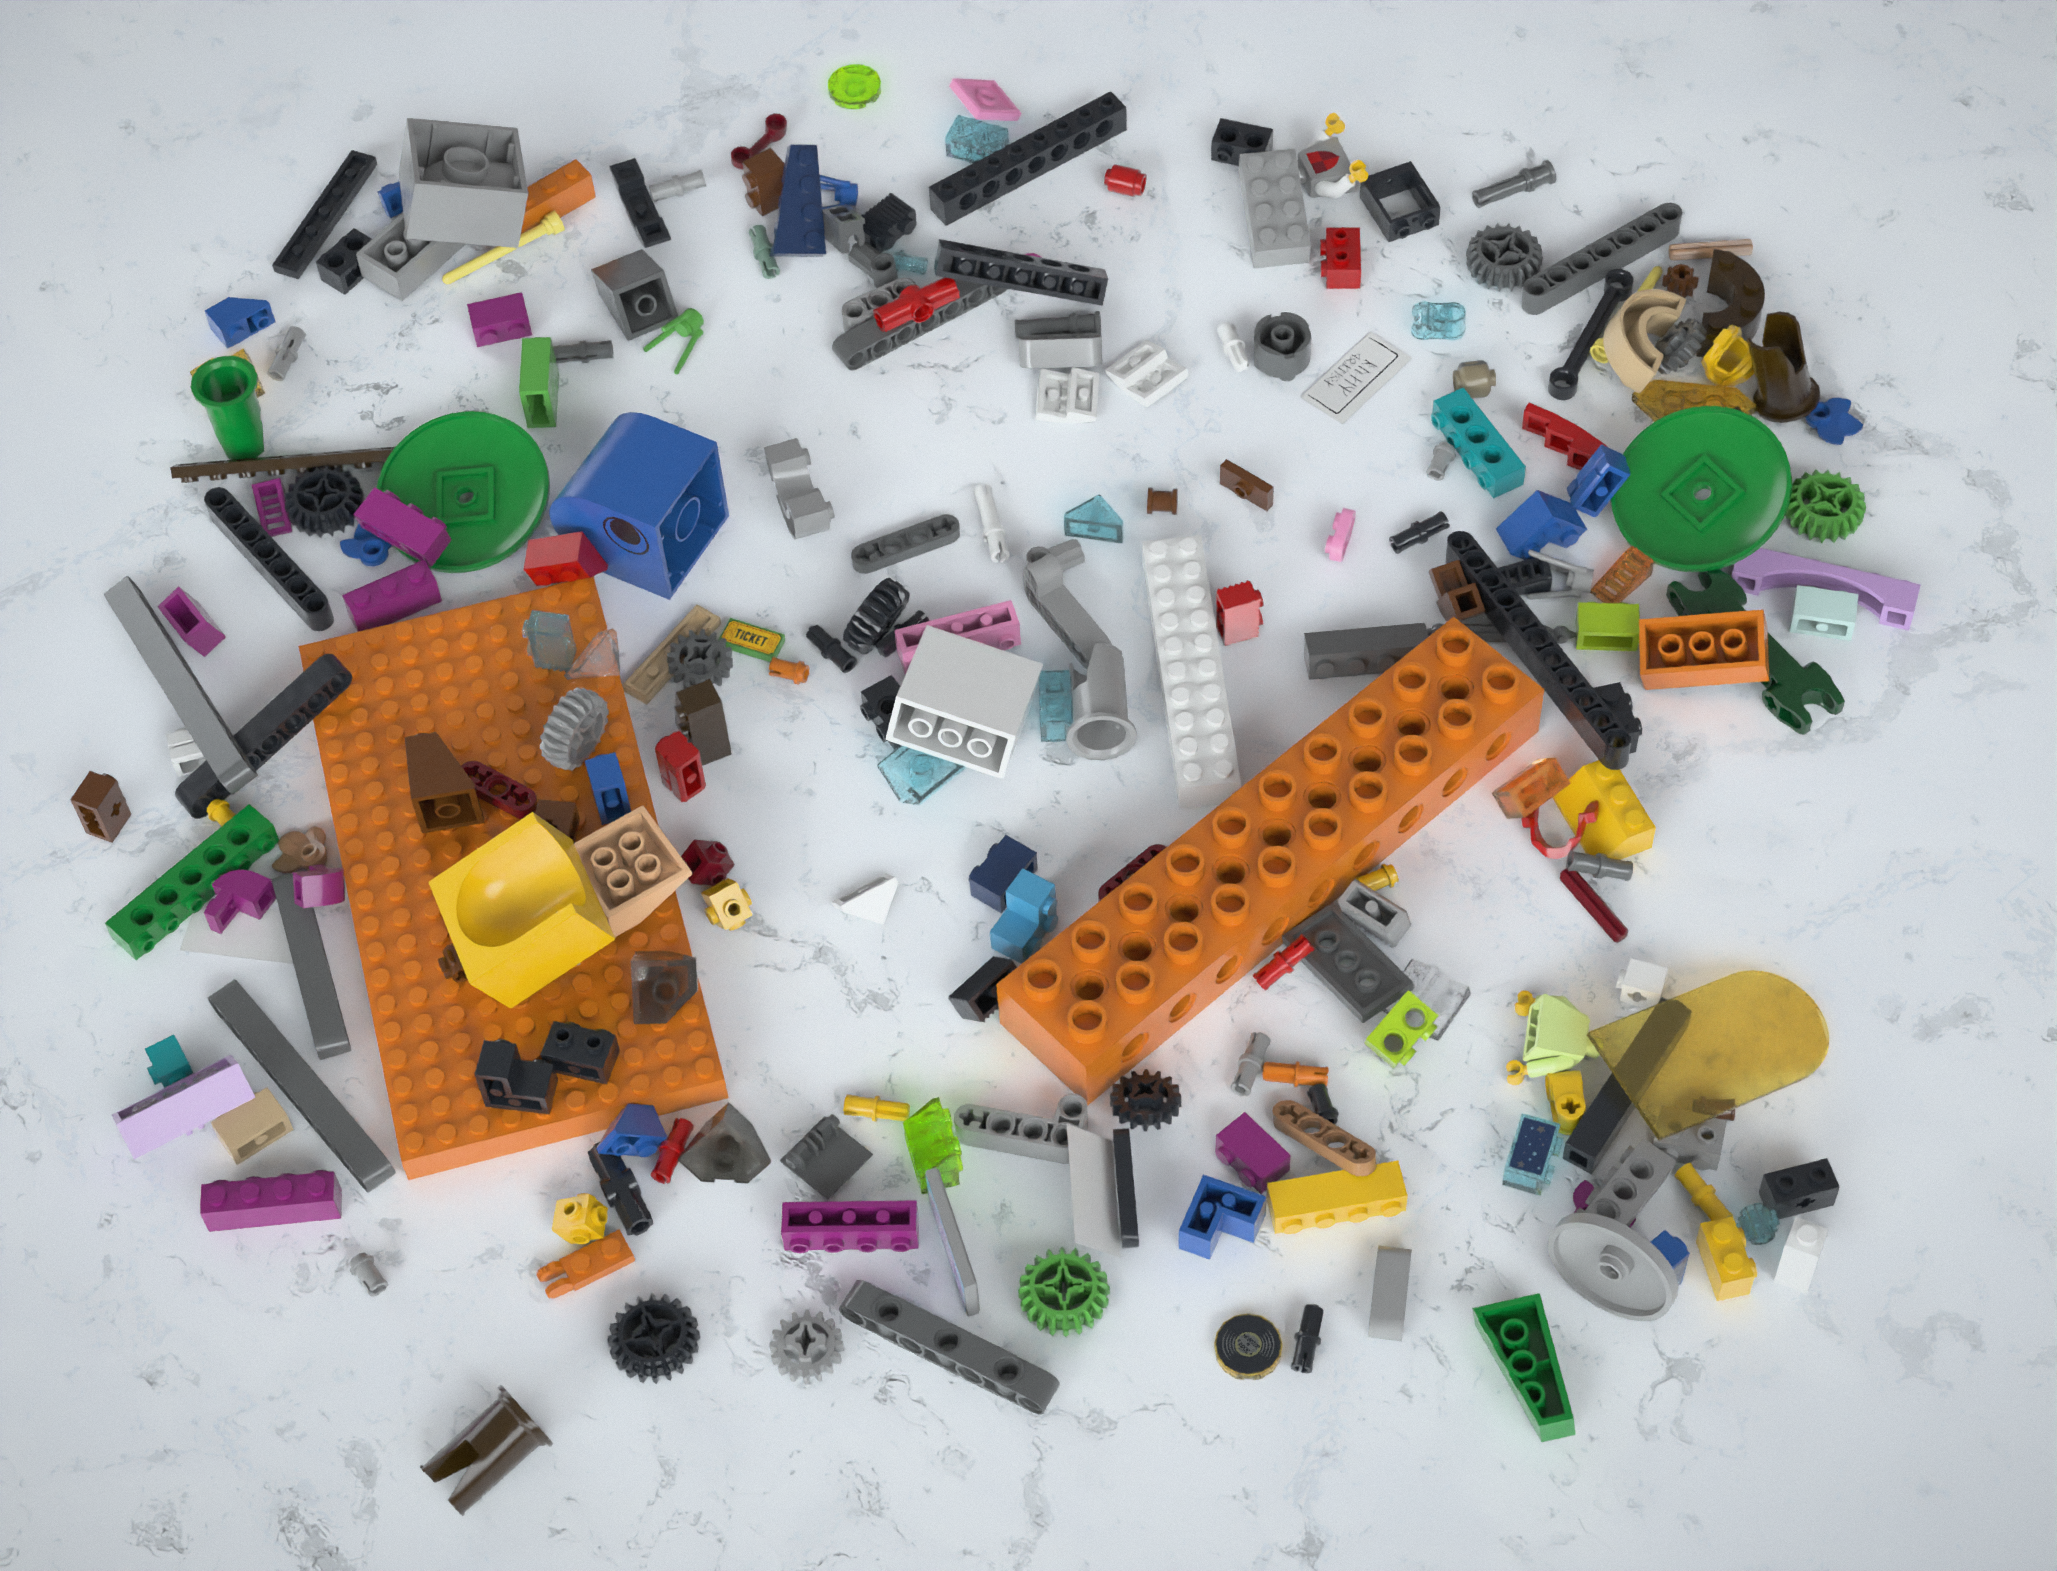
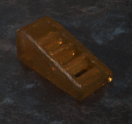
[1590,546,1654,603]

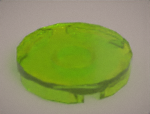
[828,64,881,109]

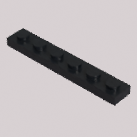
[272,150,378,279]

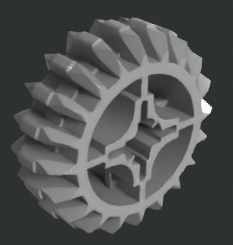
[540,687,609,771]

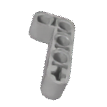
[1023,554,1112,669]
[954,1094,1088,1164]

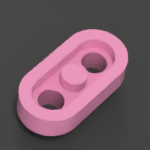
[1325,508,1356,562]

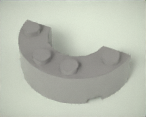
[764,438,835,540]

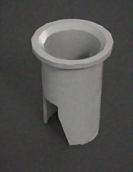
[1066,644,1137,760]

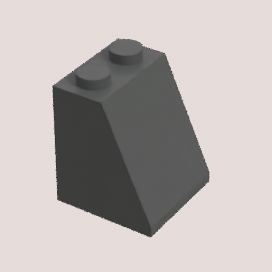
[591,249,678,341]

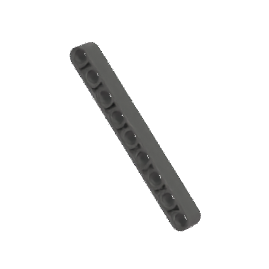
[207,979,396,1193]

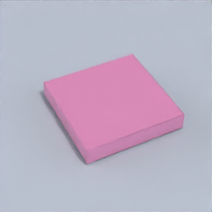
[949,78,1021,121]

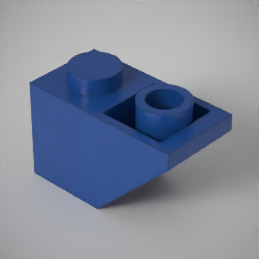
[204,297,276,349]
[596,1104,667,1157]

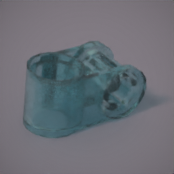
[1411,301,1466,340]

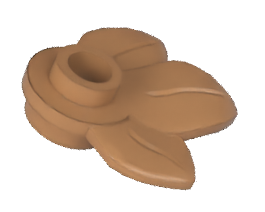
[271,826,327,874]

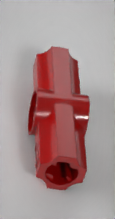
[873,277,960,332]

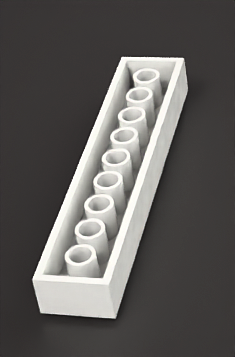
[1142,535,1241,809]

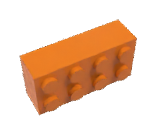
[1639,609,1769,690]

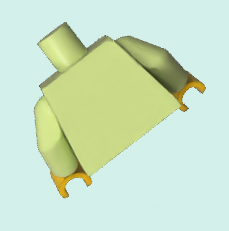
[1506,990,1602,1085]

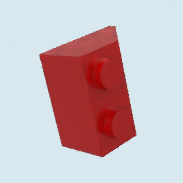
[523,531,608,586]

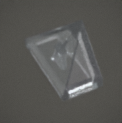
[564,628,621,680]

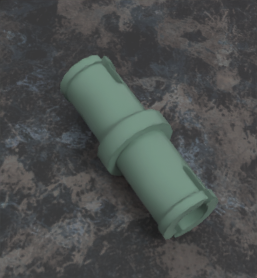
[749,225,780,279]

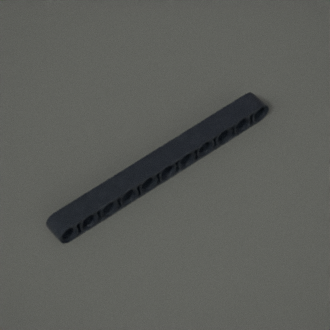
[1445,531,1631,770]

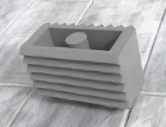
[1338,879,1412,948]

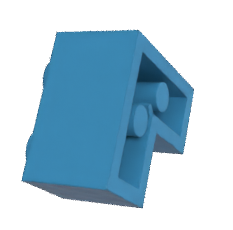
[990,868,1059,964]

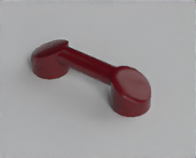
[731,113,787,170]

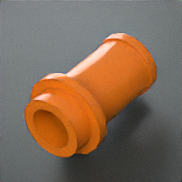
[769,657,810,685]

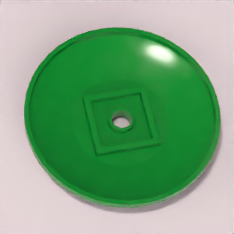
[1611,406,1792,572]
[377,411,550,573]

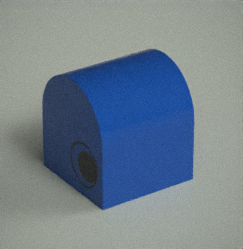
[549,412,729,600]

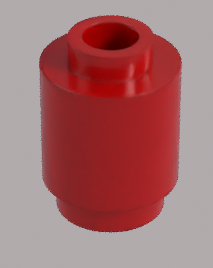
[1104,164,1147,197]

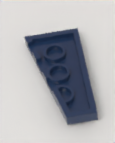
[770,144,826,257]

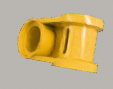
[1545,1070,1586,1135]

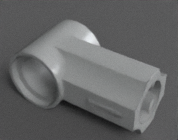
[1026,539,1085,571]

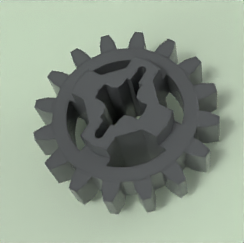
[1654,318,1707,375]
[667,629,733,689]

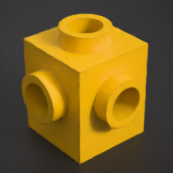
[701,878,753,931]
[552,1193,608,1244]

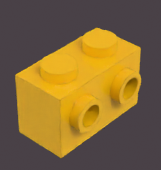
[1696,1216,1757,1301]

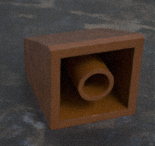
[405,732,484,833]

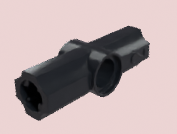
[587,1142,654,1236]

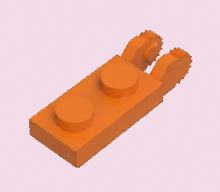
[536,1229,635,1299]

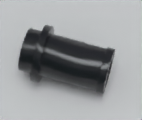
[1307,1084,1339,1124]

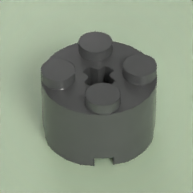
[1253,312,1312,381]

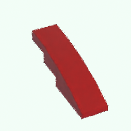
[1522,402,1608,470]

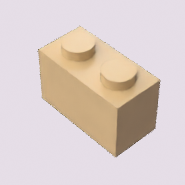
[210,1087,294,1165]

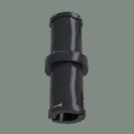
[1389,511,1450,554]

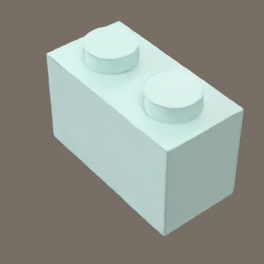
[1790,585,1858,641]

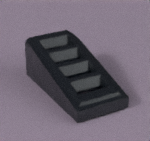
[1498,557,1552,595]

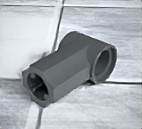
[848,242,898,288]

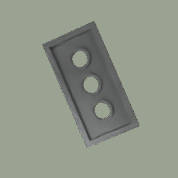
[1282,903,1414,1023]

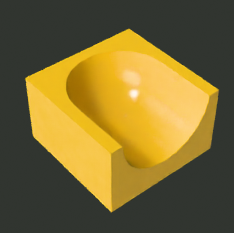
[429,812,615,1009]

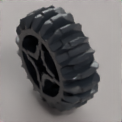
[285,465,364,538]
[843,577,910,655]
[607,1292,701,1385]

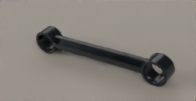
[1548,269,1634,400]

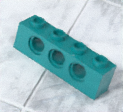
[1431,387,1526,499]

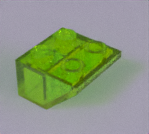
[903,1097,964,1195]

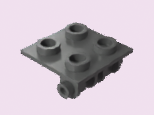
[780,1114,873,1200]

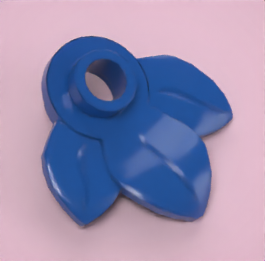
[1804,398,1863,445]
[340,524,393,567]

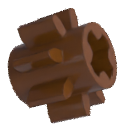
[1662,264,1699,298]
[438,943,468,982]

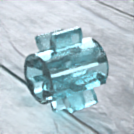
[1736,1203,1780,1245]

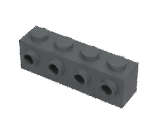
[1304,623,1429,680]

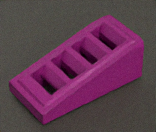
[251,477,293,537]

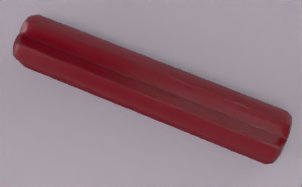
[1559,869,1629,943]

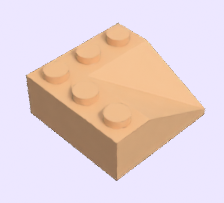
[574,805,692,937]

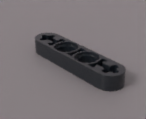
[1113,1128,1139,1248]

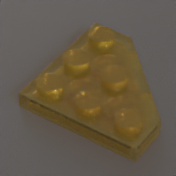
[1631,379,1757,422]

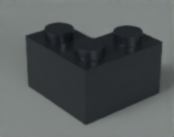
[475,1039,558,1114]

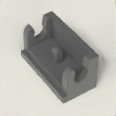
[823,204,865,254]

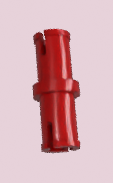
[1253,934,1315,991]
[650,1118,694,1184]

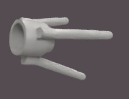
[1527,550,1594,599]

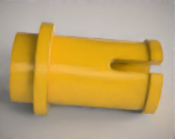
[207,799,236,826]
[1356,863,1399,891]

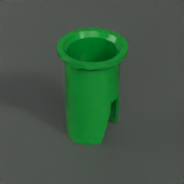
[190,356,265,460]

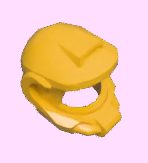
[1701,325,1754,387]

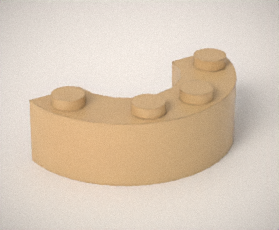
[1603,289,1687,394]

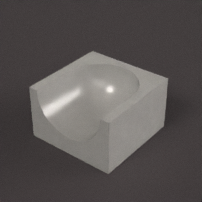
[399,118,528,248]

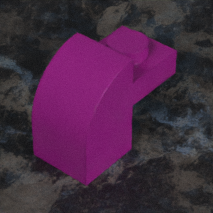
[293,864,345,908]
[204,870,276,934]

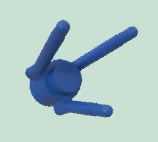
[820,175,858,209]

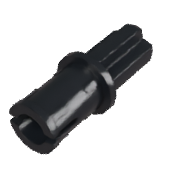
[875,610,930,657]
[806,625,857,673]
[1290,1304,1324,1374]

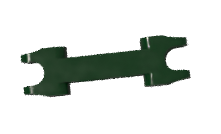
[1666,569,1845,735]

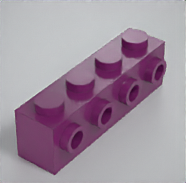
[200,1170,342,1232]
[781,1200,919,1253]

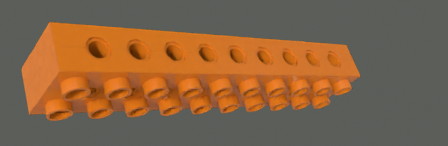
[997,617,1544,1106]

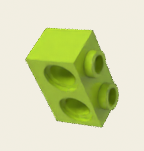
[1364,990,1439,1069]

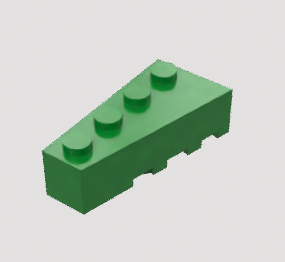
[1472,1293,1576,1442]

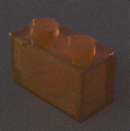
[1492,757,1571,819]

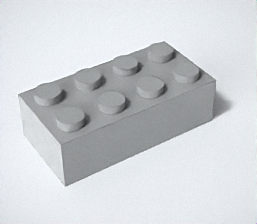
[1239,149,1311,269]
[356,213,466,301]

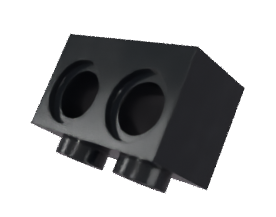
[1211,118,1273,166]
[316,228,372,295]

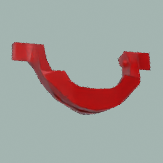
[1521,800,1599,859]

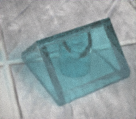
[877,745,965,805]

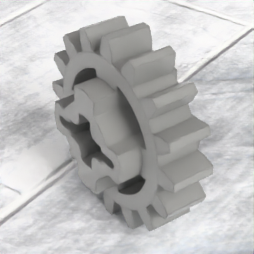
[769,1309,844,1384]

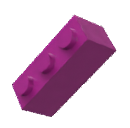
[354,487,452,567]
[342,559,442,632]

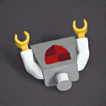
[1297,113,1368,199]

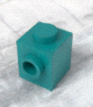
[145,1034,194,1088]

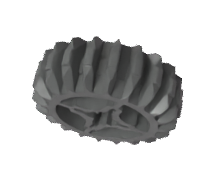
[1466,222,1543,292]

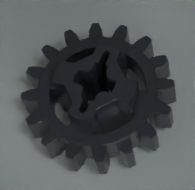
[1110,1069,1181,1131]

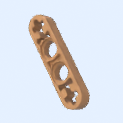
[1272,1100,1377,1176]

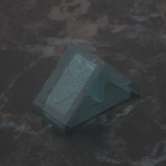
[1064,494,1124,544]

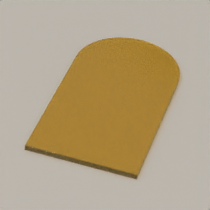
[1587,970,1829,1141]

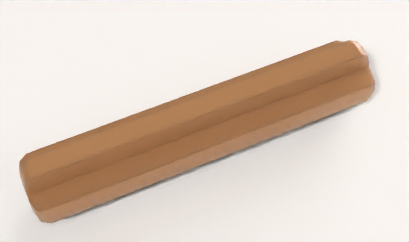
[1668,239,1753,261]

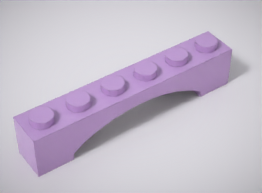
[1732,548,1921,631]

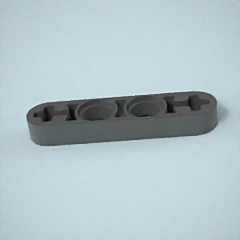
[851,514,960,574]

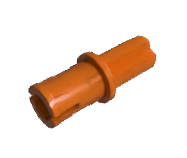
[1262,1061,1329,1087]

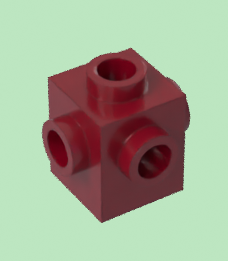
[681,839,735,886]

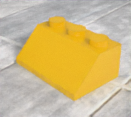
[1552,760,1656,860]

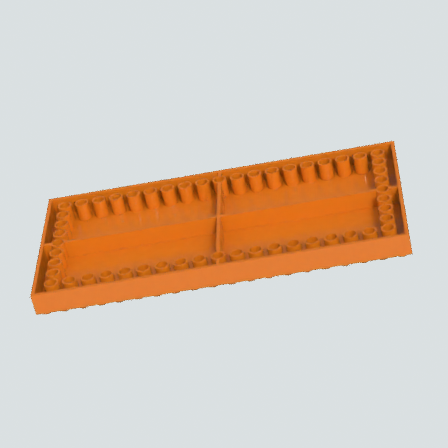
[298,576,729,1180]

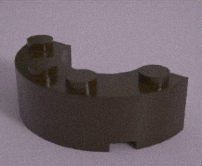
[1696,249,1765,357]

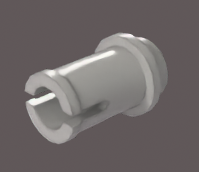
[1426,442,1456,481]
[349,1252,388,1297]

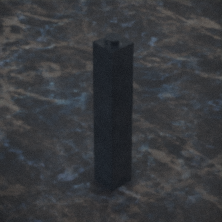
[1562,997,1691,1175]

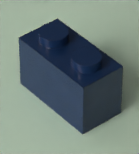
[969,835,1038,914]

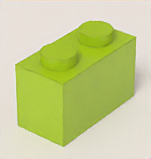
[1575,601,1640,651]

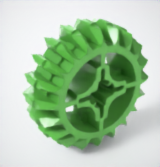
[1785,469,1866,543]
[1018,1246,1110,1337]

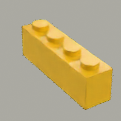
[1266,1160,1408,1234]

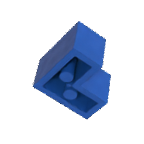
[1495,490,1588,560]
[1179,1174,1266,1260]

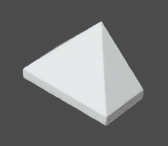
[832,873,898,925]

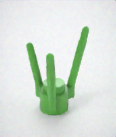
[643,308,704,375]

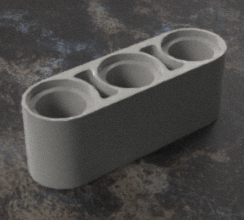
[841,277,916,332]
[1019,333,1102,368]
[1368,1245,1412,1342]

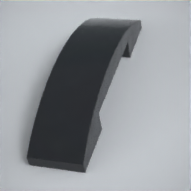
[609,158,671,248]

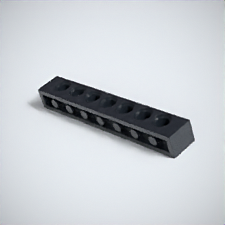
[929,91,1127,226]

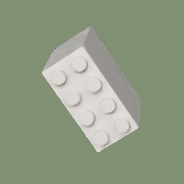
[885,625,1043,779]

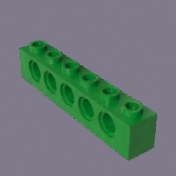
[105,804,279,961]

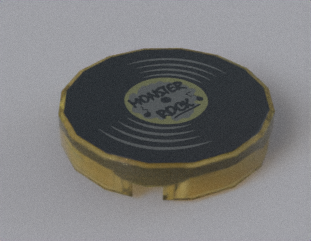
[1214,1313,1283,1380]

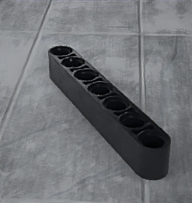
[204,487,334,631]
[175,654,352,819]

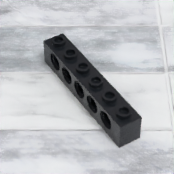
[934,239,1108,306]

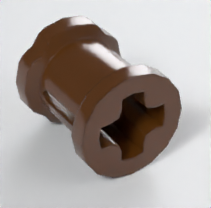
[1147,487,1178,515]

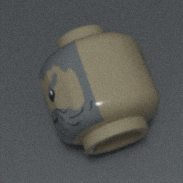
[1452,360,1496,399]

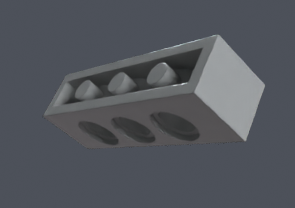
[1575,1138,1677,1227]

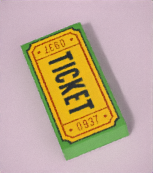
[718,618,786,662]

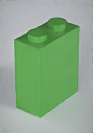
[519,337,559,429]

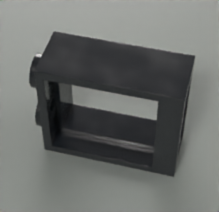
[1360,161,1441,242]

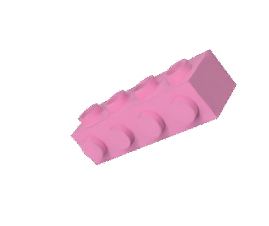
[895,600,1021,675]

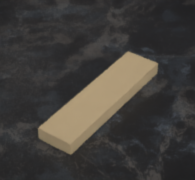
[622,604,721,705]

